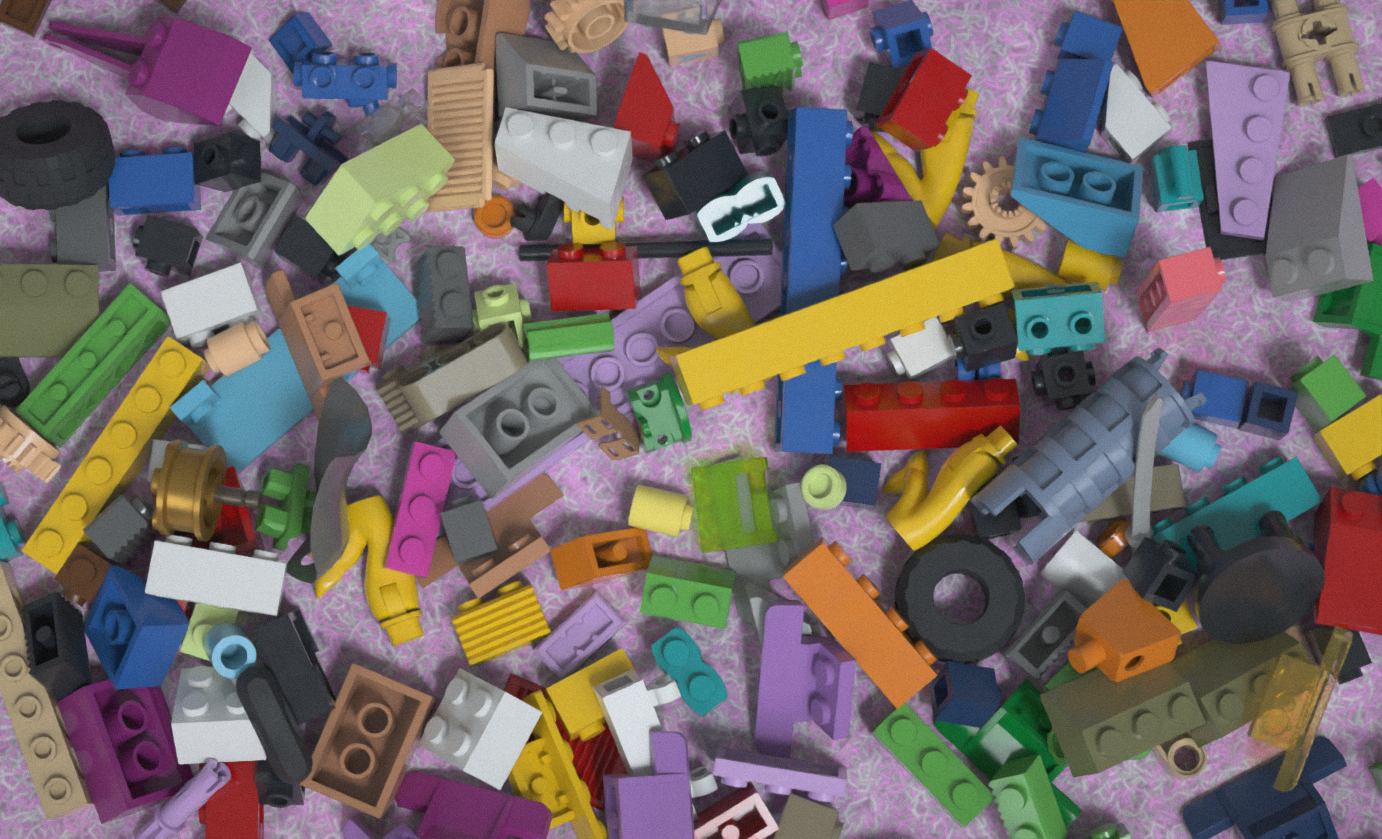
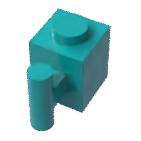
[1149,145,1204,213]

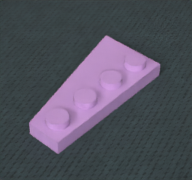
[1205,60,1290,240]

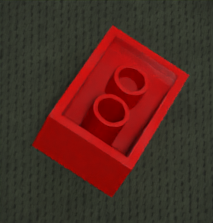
[1314,486,1382,635]

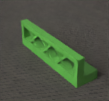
[15,283,171,448]

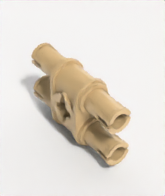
[1270,0,1366,107]

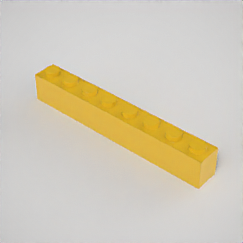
[669,239,1015,411]

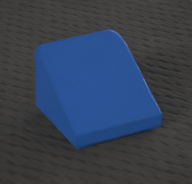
[269,12,332,73]

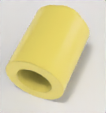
[628,484,695,537]

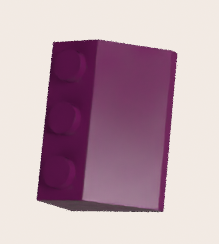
[57,679,194,824]

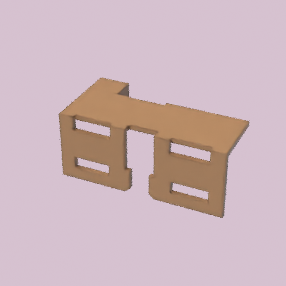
[576,386,640,460]

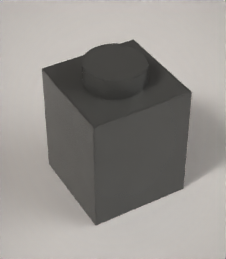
[440,496,500,566]

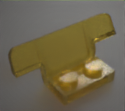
[1247,626,1353,792]

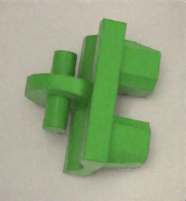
[255,463,317,551]

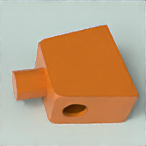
[1068,578,1181,682]

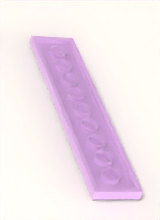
[432,223,782,512]

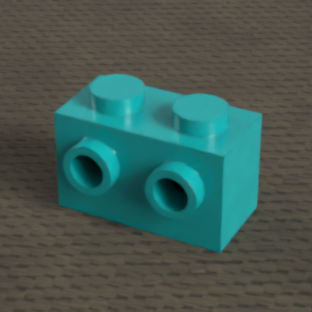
[1011,281,1105,355]

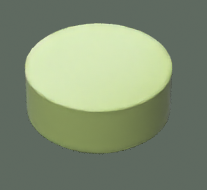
[801,465,846,510]

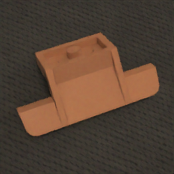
[265,269,371,422]
[416,474,564,599]

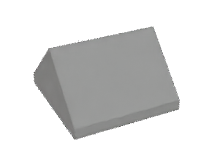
[206,172,304,270]

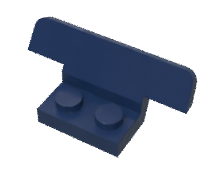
[1183,737,1347,839]

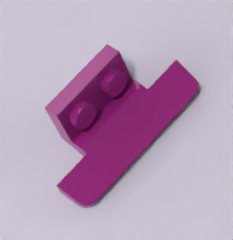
[395,771,552,839]

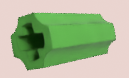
[522,313,614,362]

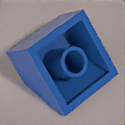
[1028,59,1114,153]
[84,566,189,689]

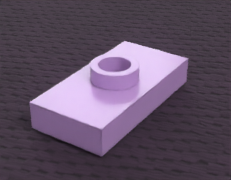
[533,591,626,680]

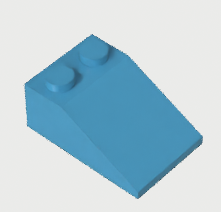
[1010,137,1144,258]

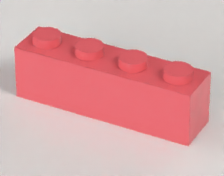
[1136,247,1226,332]

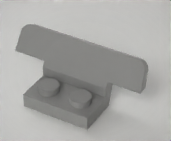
[710,456,814,625]

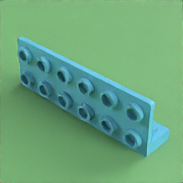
[170,244,421,474]

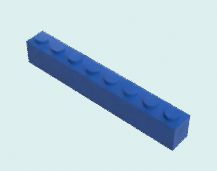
[774,107,853,454]

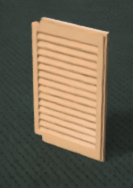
[426,63,494,212]

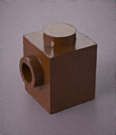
[54,543,116,607]

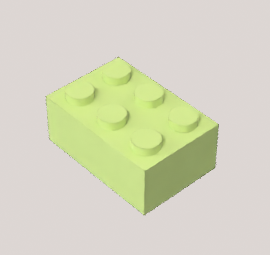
[305,123,455,255]

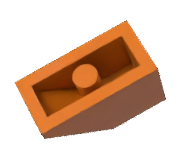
[550,528,652,591]

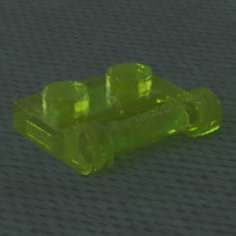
[691,457,778,554]

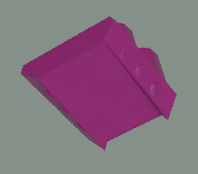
[843,126,913,210]

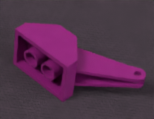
[42,17,252,126]

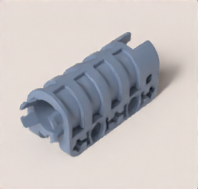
[970,348,1206,566]

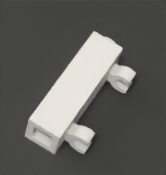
[593,669,718,821]

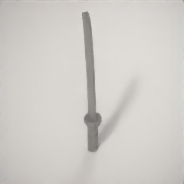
[1125,394,1163,556]

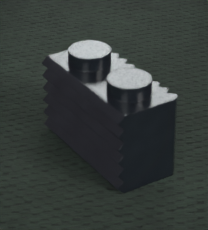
[21,592,92,699]

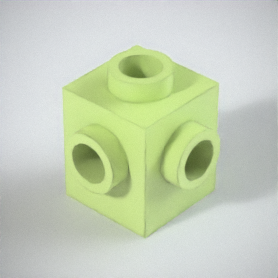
[472,283,533,348]

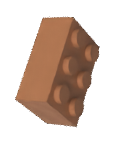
[299,663,438,819]

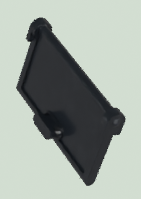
[1187,139,1273,260]

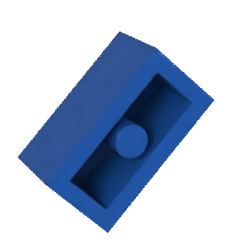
[109,147,201,216]

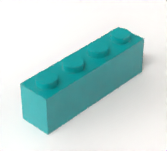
[1151,456,1323,572]

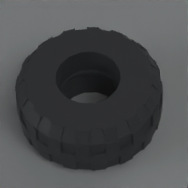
[0,100,115,210]
[894,534,1025,664]

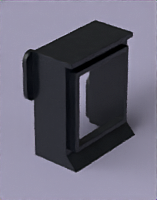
[247,608,336,725]

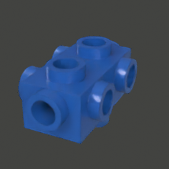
[294,51,397,128]

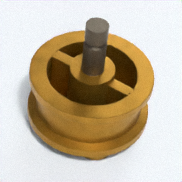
[151,439,263,541]

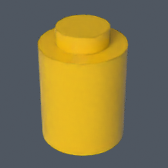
[1057,237,1124,291]

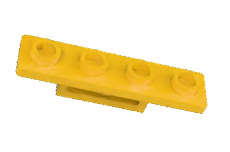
[508,690,608,839]

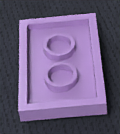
[713,746,847,802]

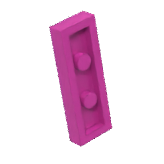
[383,441,456,578]

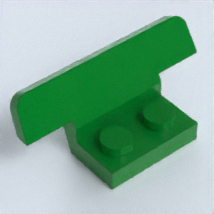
[1313,243,1382,381]
[935,679,1082,827]

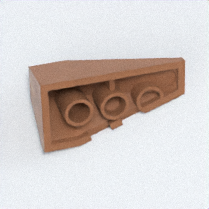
[435,0,530,105]

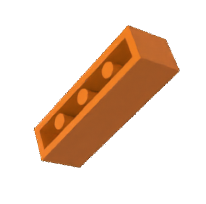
[783,537,938,709]

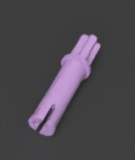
[135,759,231,839]

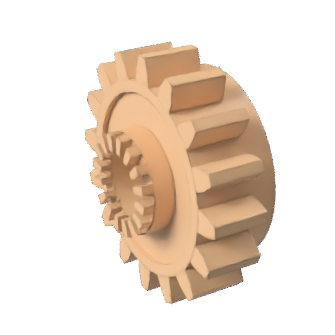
[544,0,635,53]
[961,156,1047,251]
[0,405,61,483]

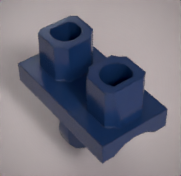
[269,111,351,186]

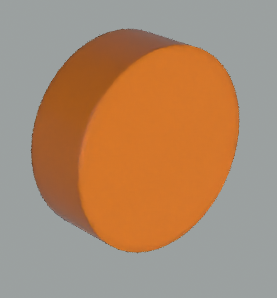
[474,195,517,239]
[1095,518,1131,559]

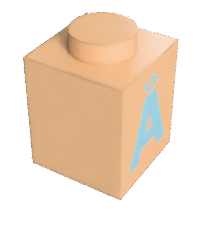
[660,7,725,67]

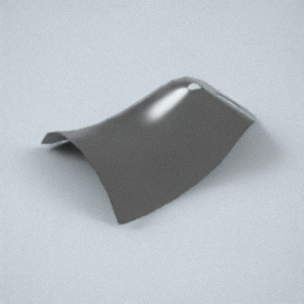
[286,377,372,584]

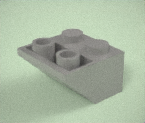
[495,33,597,122]

